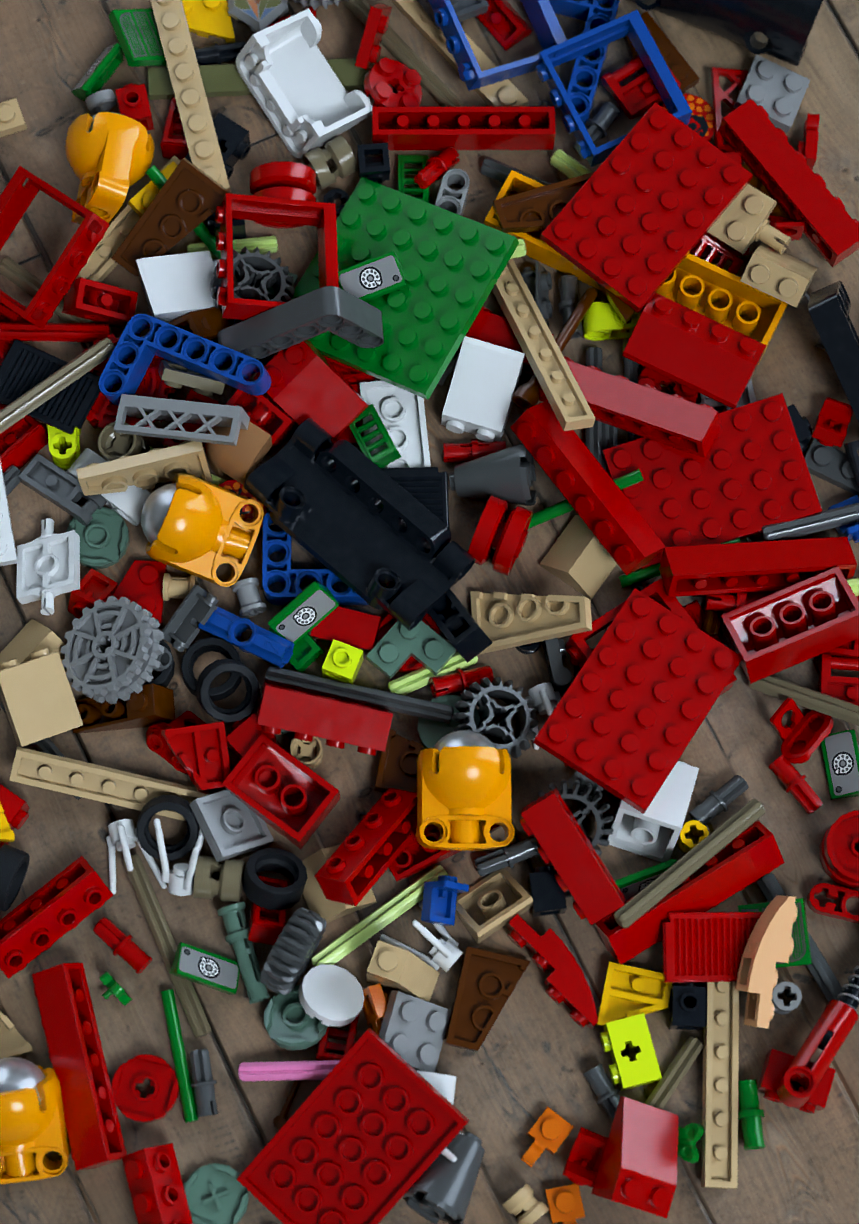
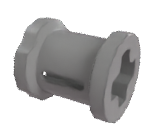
[231,578,267,618]
[772,981,802,1015]

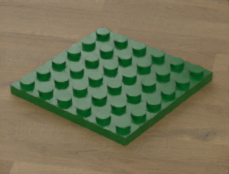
[291,177,519,400]

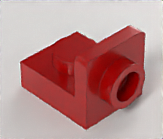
[68,568,118,619]

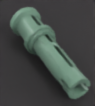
[217,902,270,1004]

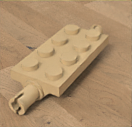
[707,184,792,255]

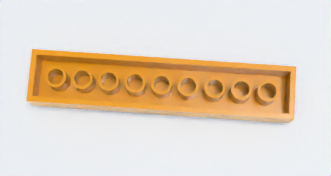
[484,170,788,365]

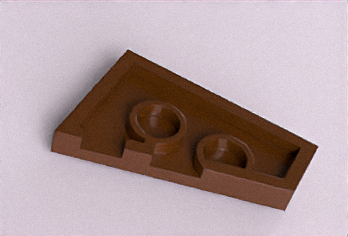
[624,11,699,110]

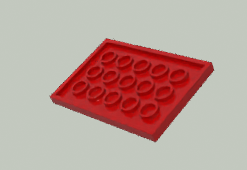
[540,102,753,313]
[602,393,822,569]
[533,588,742,814]
[237,1028,470,1224]

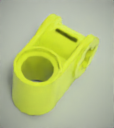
[583,302,642,341]
[46,424,81,470]

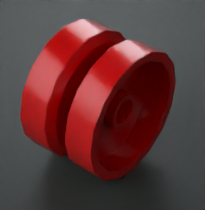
[250,161,316,229]
[468,495,533,576]
[819,810,859,888]

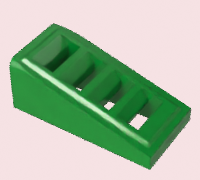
[398,155,429,203]
[349,404,401,469]

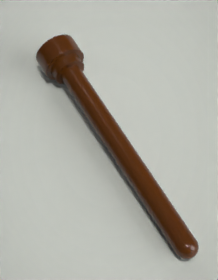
[512,288,597,411]

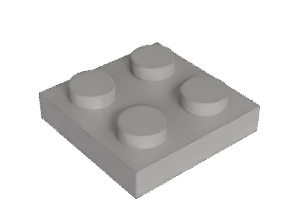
[733,55,810,133]
[189,790,274,862]
[379,990,452,1073]

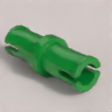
[738,1080,765,1150]

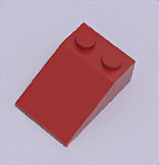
[254,340,369,442]
[222,733,340,849]
[591,1096,679,1218]

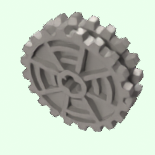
[60,596,164,704]

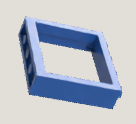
[428,0,567,91]
[536,10,692,167]

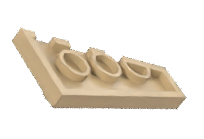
[76,441,213,496]
[470,591,592,654]

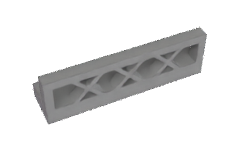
[114,394,250,446]

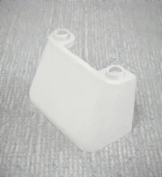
[236,9,372,158]

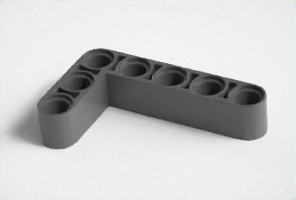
[217,286,384,369]

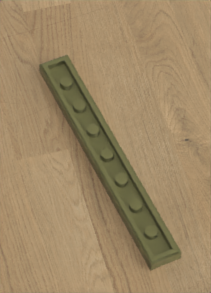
[148,56,389,100]

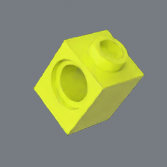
[322,639,364,684]

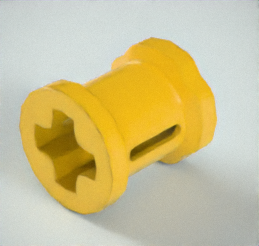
[677,820,709,853]

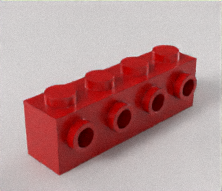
[315,788,417,906]
[519,788,626,925]
[0,856,114,979]
[122,1143,193,1224]

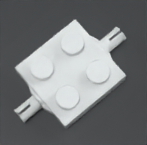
[16,518,80,616]

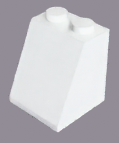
[136,250,218,323]
[441,336,525,442]
[608,761,699,863]

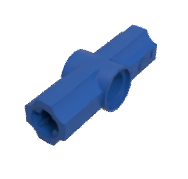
[198,606,295,668]

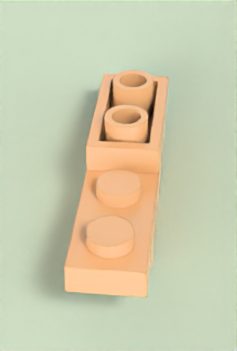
[735,895,798,1029]

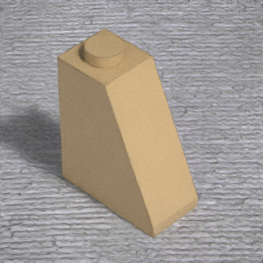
[367,940,440,1002]

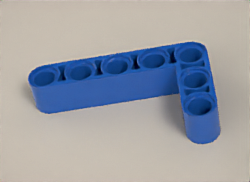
[549,0,619,126]
[98,313,272,406]
[262,511,368,605]

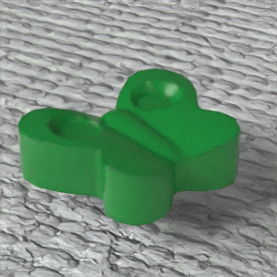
[99,971,132,1006]
[678,1123,704,1164]

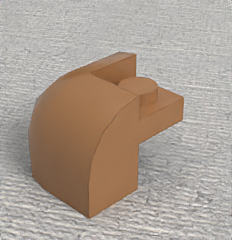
[205,421,272,485]

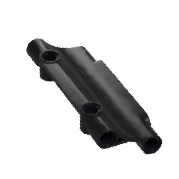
[243,418,476,631]

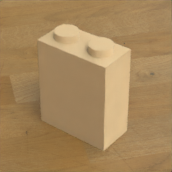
[740,242,818,308]
[0,648,83,747]

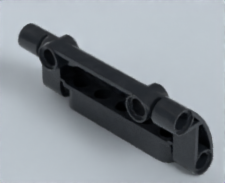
[632,0,823,66]

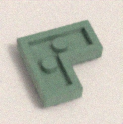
[366,620,457,679]

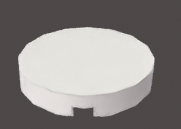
[298,964,365,1027]

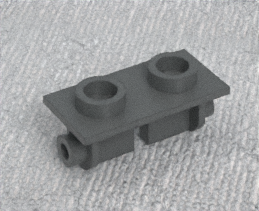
[521,262,553,327]
[162,584,219,652]

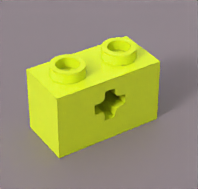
[600,1013,662,1091]

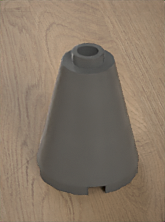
[449,443,537,506]
[402,1132,485,1224]

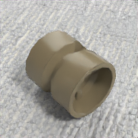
[302,135,358,190]
[98,422,150,461]
[193,855,245,903]

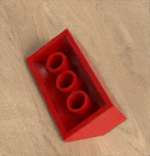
[622,293,767,409]
[721,566,859,684]
[256,682,393,756]

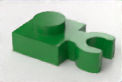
[269,627,325,673]

